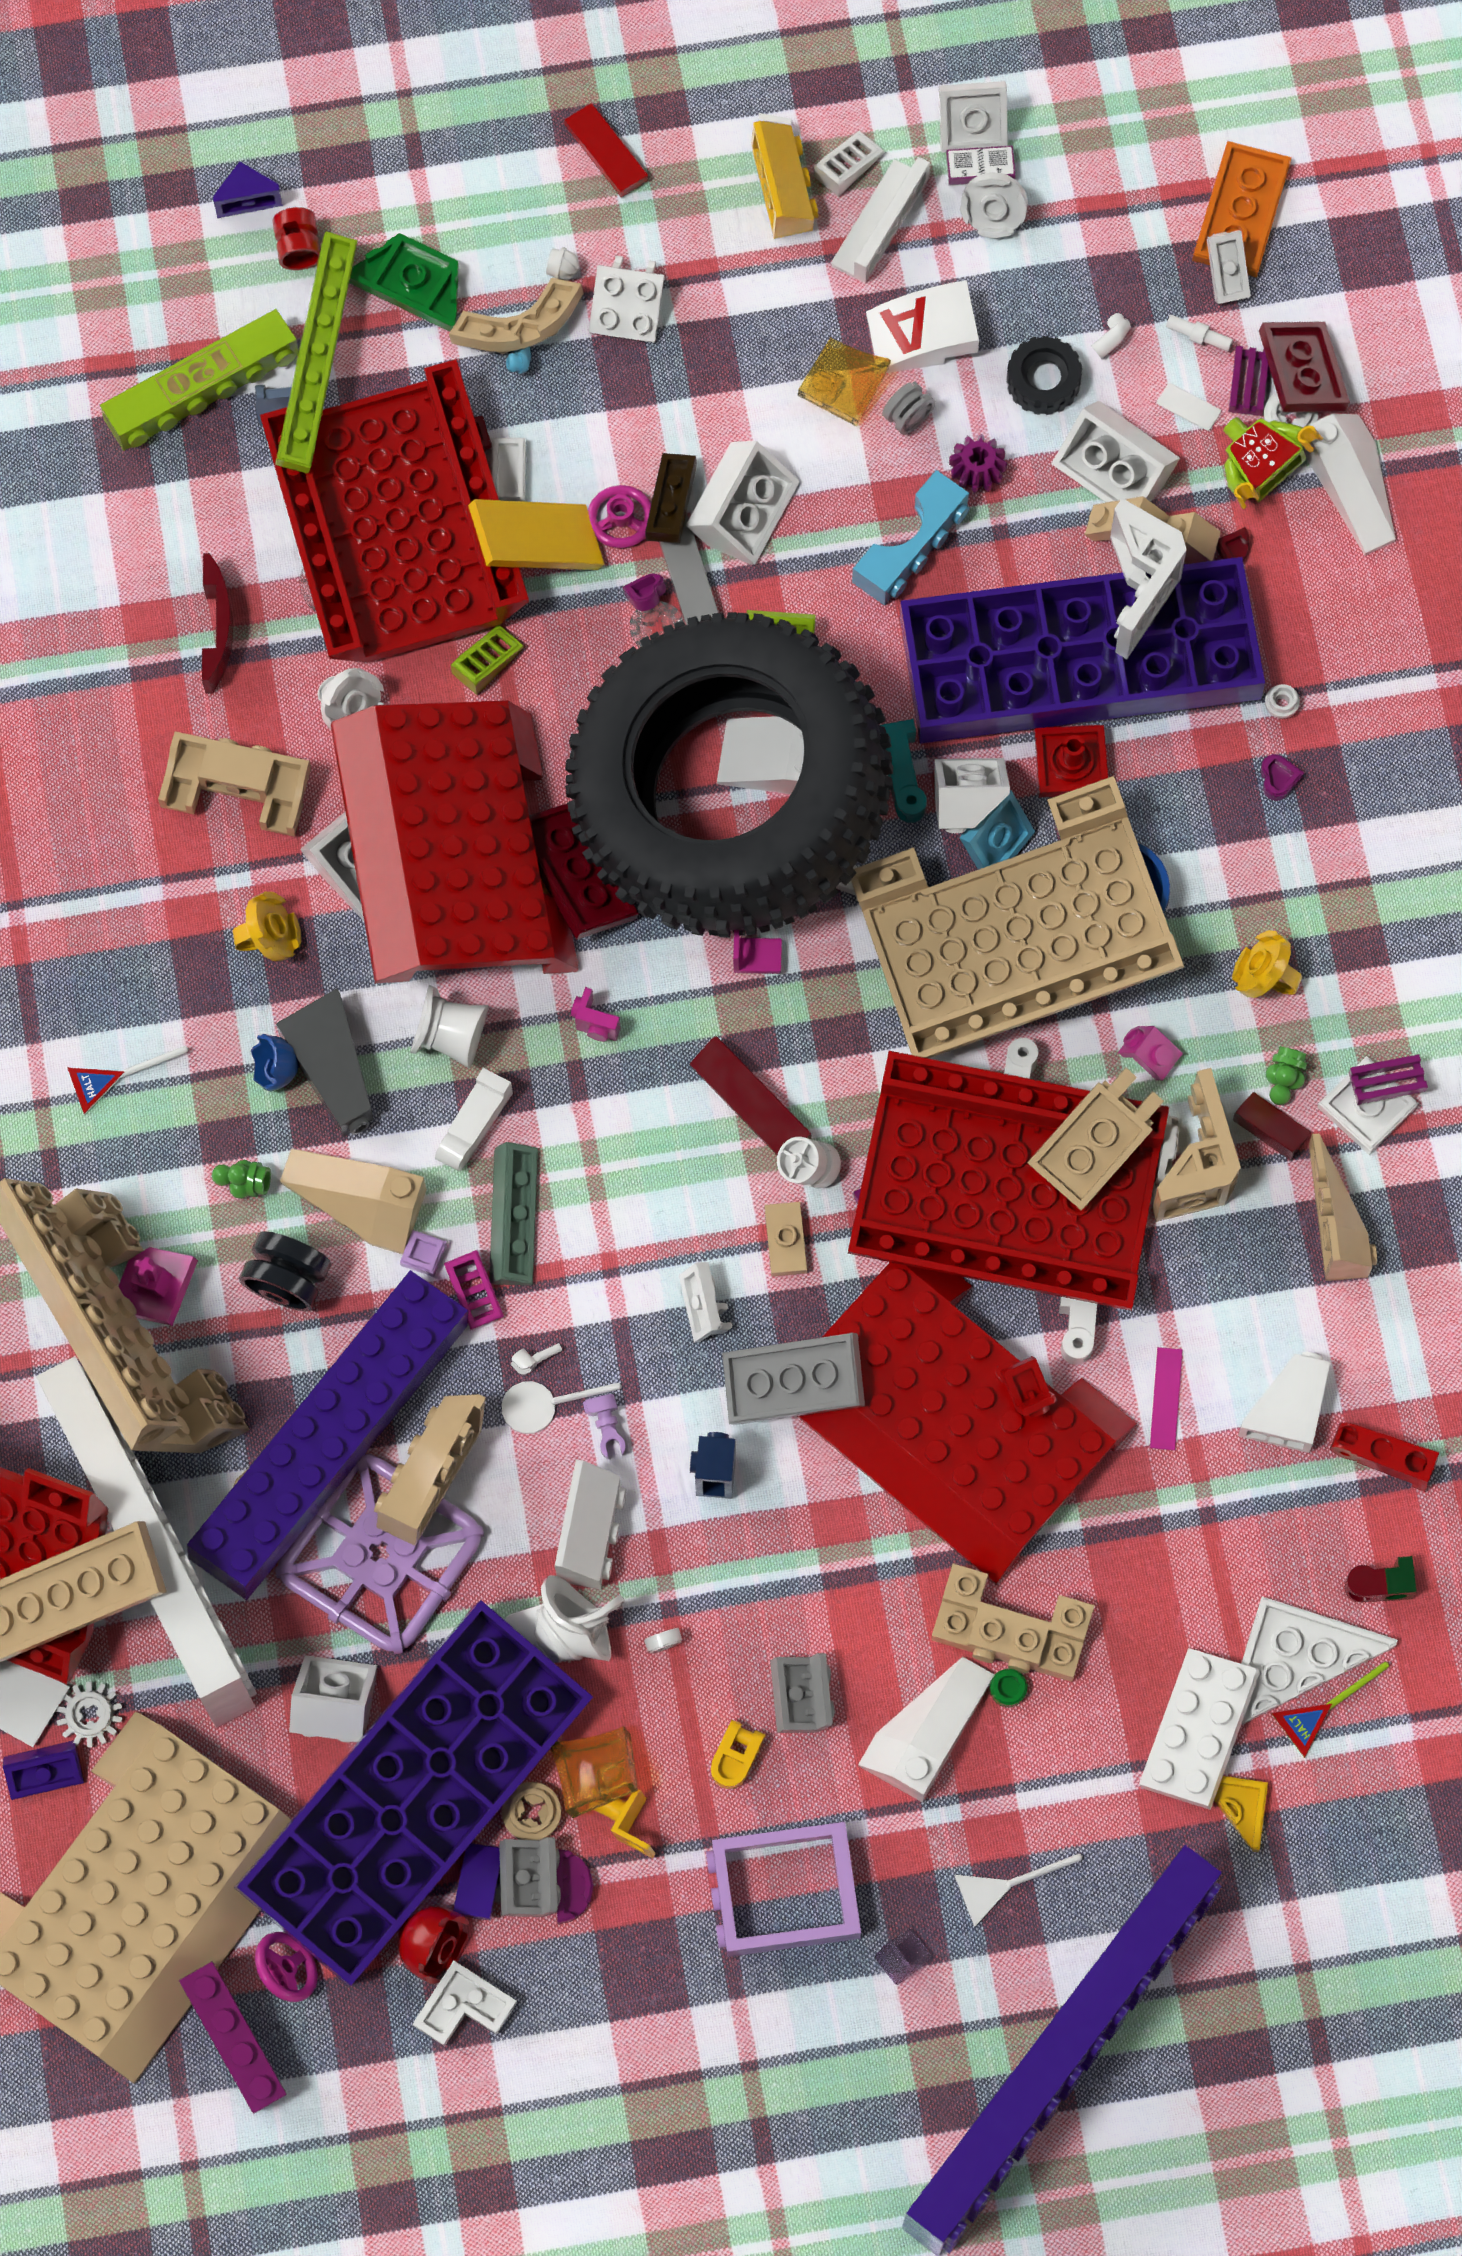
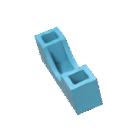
[852,470,970,606]

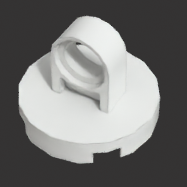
[960,172,1028,238]
[317,668,384,730]

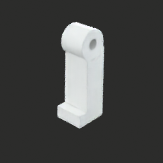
[435,1068,513,1171]

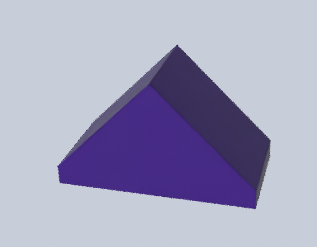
[213,161,283,219]

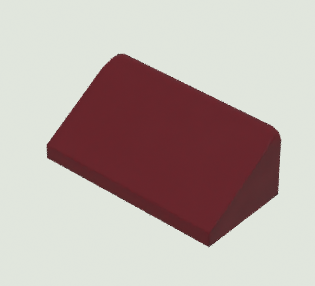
[1233,1092,1311,1161]

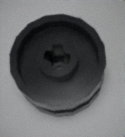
[239,1231,331,1312]

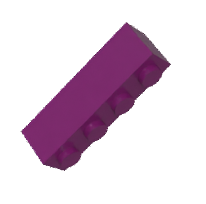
[179,1961,287,2114]

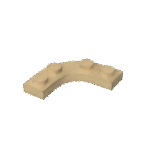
[449,277,584,354]

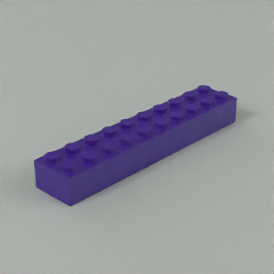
[187,1270,468,1601]

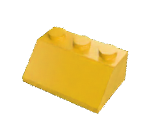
[751,121,818,239]

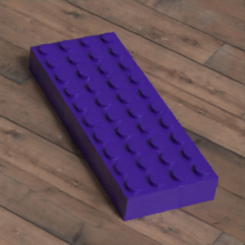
[900,557,1265,744]
[234,1600,593,1986]

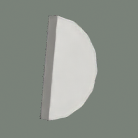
[1155,1116,1179,1184]

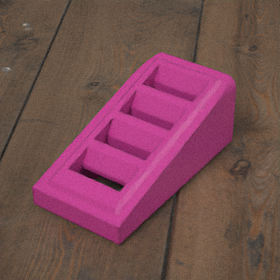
[444,1250,504,1330]

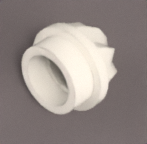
[546,247,579,280]

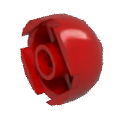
[398,1906,469,1985]

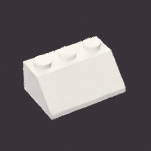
[1051,401,1180,503]
[686,441,800,565]
[934,758,1010,833]
[555,1459,627,1590]

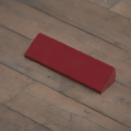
[689,1036,812,1156]

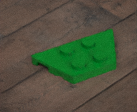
[349,233,459,332]

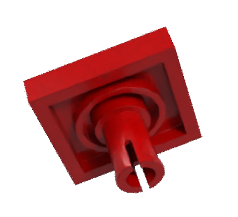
[1034,725,1108,798]

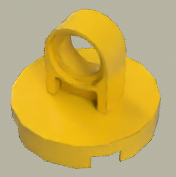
[232,891,301,961]
[1232,930,1303,998]

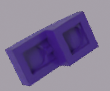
[453,1843,500,1921]

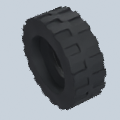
[1006,336,1082,415]

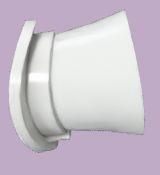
[410,985,488,1068]

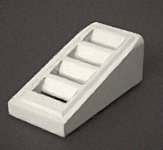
[814,130,884,197]

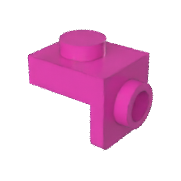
[571,987,621,1042]
[1118,1026,1183,1080]

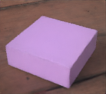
[400,1230,447,1277]

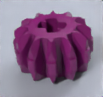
[949,433,1007,494]

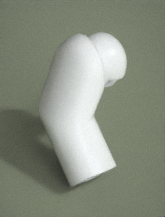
[1091,313,1131,359]

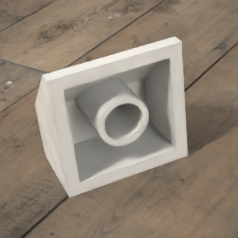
[289,1655,378,1742]

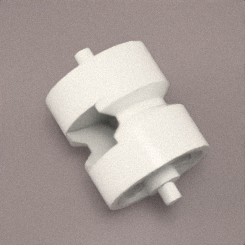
[777,1137,841,1188]

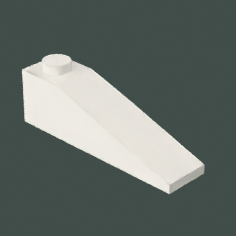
[1300,413,1396,556]
[858,1657,995,1803]

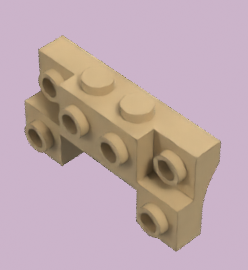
[158,731,311,837]
[931,1564,1094,1682]

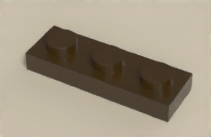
[645,453,697,543]

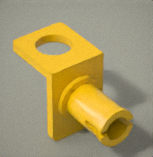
[588,1787,656,1858]

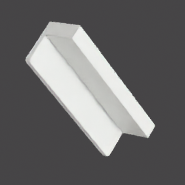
[831,157,930,283]

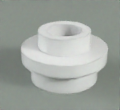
[1265,684,1300,718]

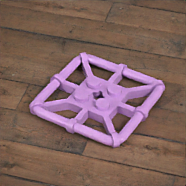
[275,1453,484,1655]

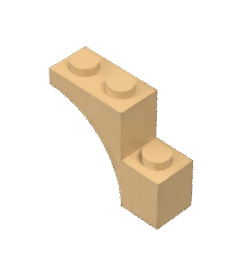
[1085,496,1221,564]

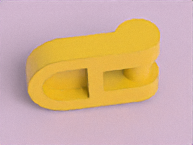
[711,1719,766,1789]

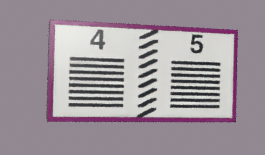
[946,146,1016,185]

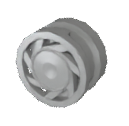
[882,381,935,435]

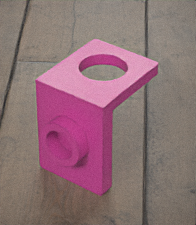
[733,930,782,974]

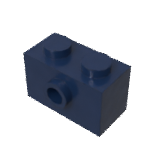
[690,1432,736,1499]

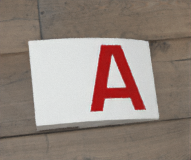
[866,280,979,374]

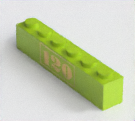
[100,309,299,451]

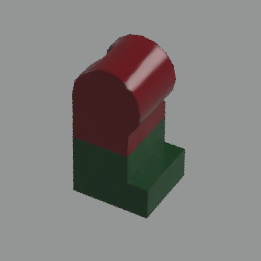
[1344,1556,1417,1603]

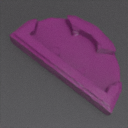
[556,1849,594,1925]

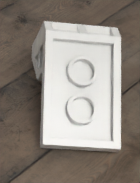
[1110,498,1186,659]

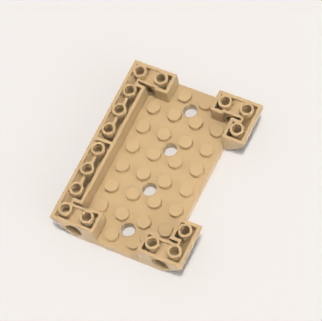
[0,1178,249,1453]

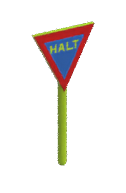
[1271,1662,1389,1758]

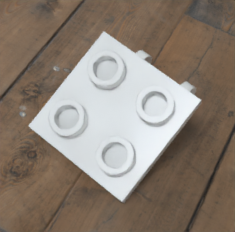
[588,255,665,343]

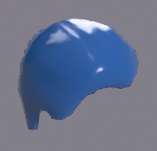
[251,1034,299,1092]

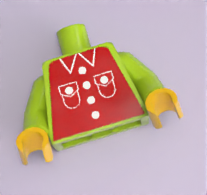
[1223,417,1323,509]

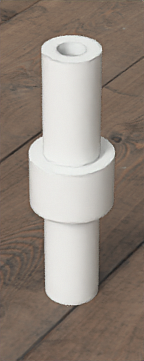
[1166,315,1233,352]

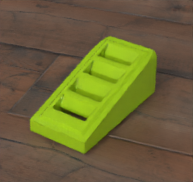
[451,625,524,695]

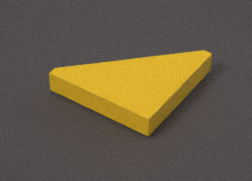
[1214,1776,1268,1852]

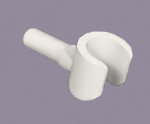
[511,1343,562,1375]

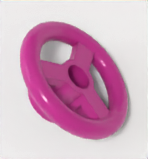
[588,485,651,548]
[255,1932,318,2002]

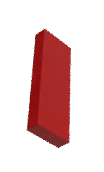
[564,103,648,198]

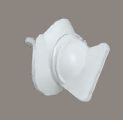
[505,1575,625,1663]

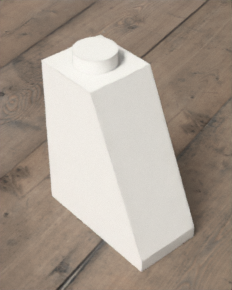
[1238,1352,1331,1453]

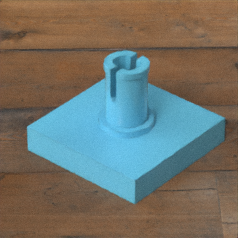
[960,790,1035,870]

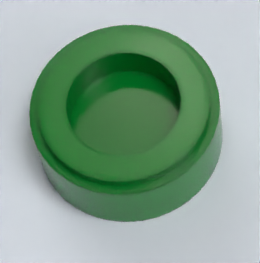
[990,1669,1027,1708]

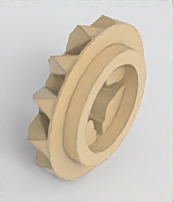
[502,1782,561,1840]

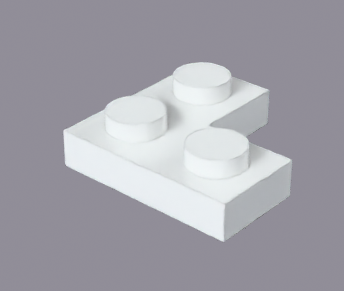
[412,1961,517,2046]

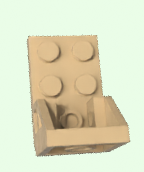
[1152,1068,1241,1222]

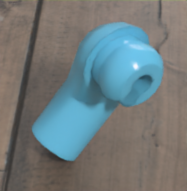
[506,347,531,374]

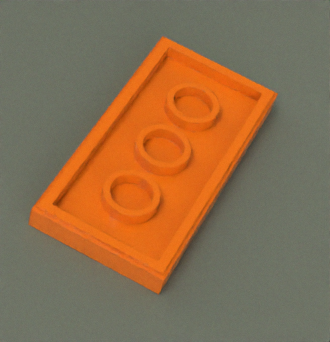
[1192,141,1292,278]

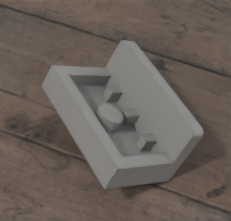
[770,1653,835,1733]
[499,1837,561,1917]

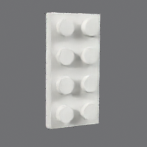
[1139,1648,1260,1810]

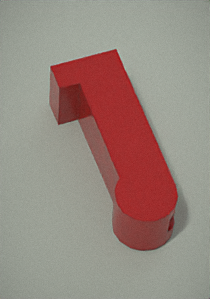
[1330,1422,1439,1492]

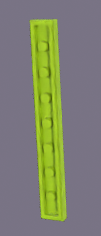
[275,231,358,474]

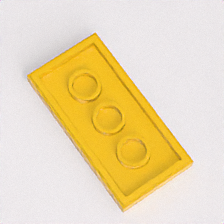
[468,499,604,570]

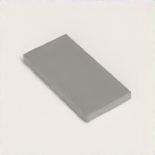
[722,1333,865,1425]

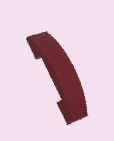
[202,553,233,694]

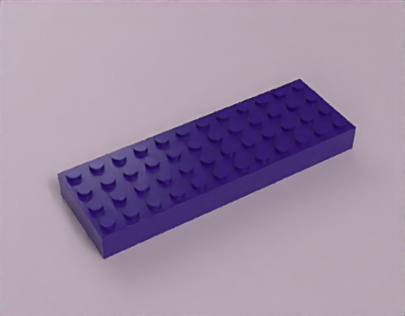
[902,1845,1222,2256]

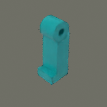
[880,719,927,823]

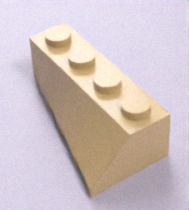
[374,1394,486,1546]

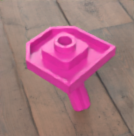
[118,1247,198,1326]

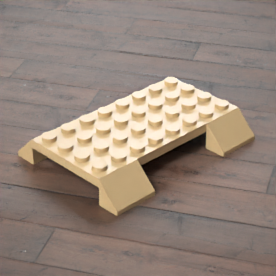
[851,776,1184,1058]
[0,1712,292,2084]

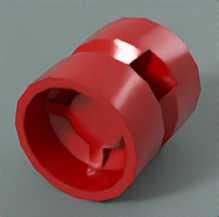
[272,207,320,270]

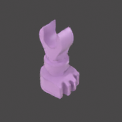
[583,1394,625,1459]

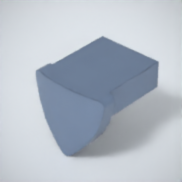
[255,385,291,426]

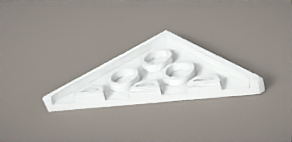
[1241,1597,1398,1725]

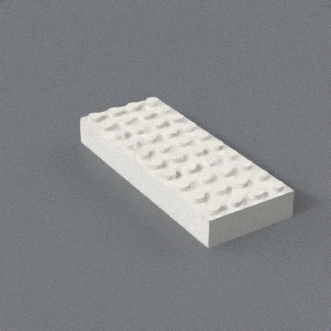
[36,1356,257,1728]

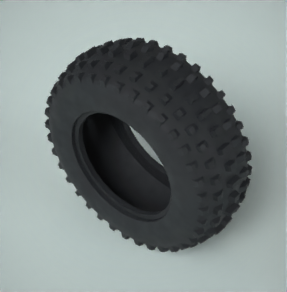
[565,612,893,937]

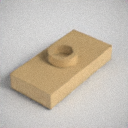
[764,1202,807,1277]

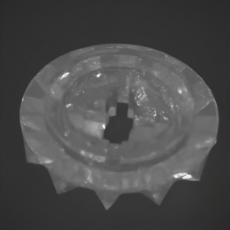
[630,601,684,648]

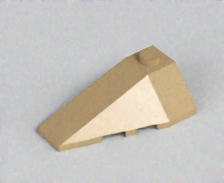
[1309,1134,1377,1281]
[280,1149,427,1254]

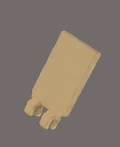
[1027,1067,1164,1210]

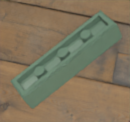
[489,1142,538,1286]

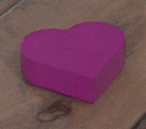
[622,573,666,611]
[1260,754,1304,801]

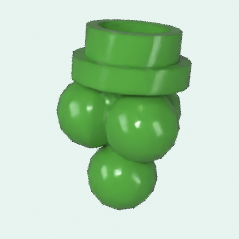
[1266,1046,1307,1105]
[211,1160,271,1199]

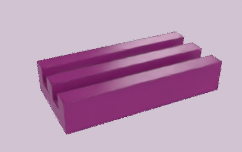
[1228,345,1268,416]
[1349,1054,1428,1105]

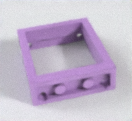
[706,1822,861,1957]

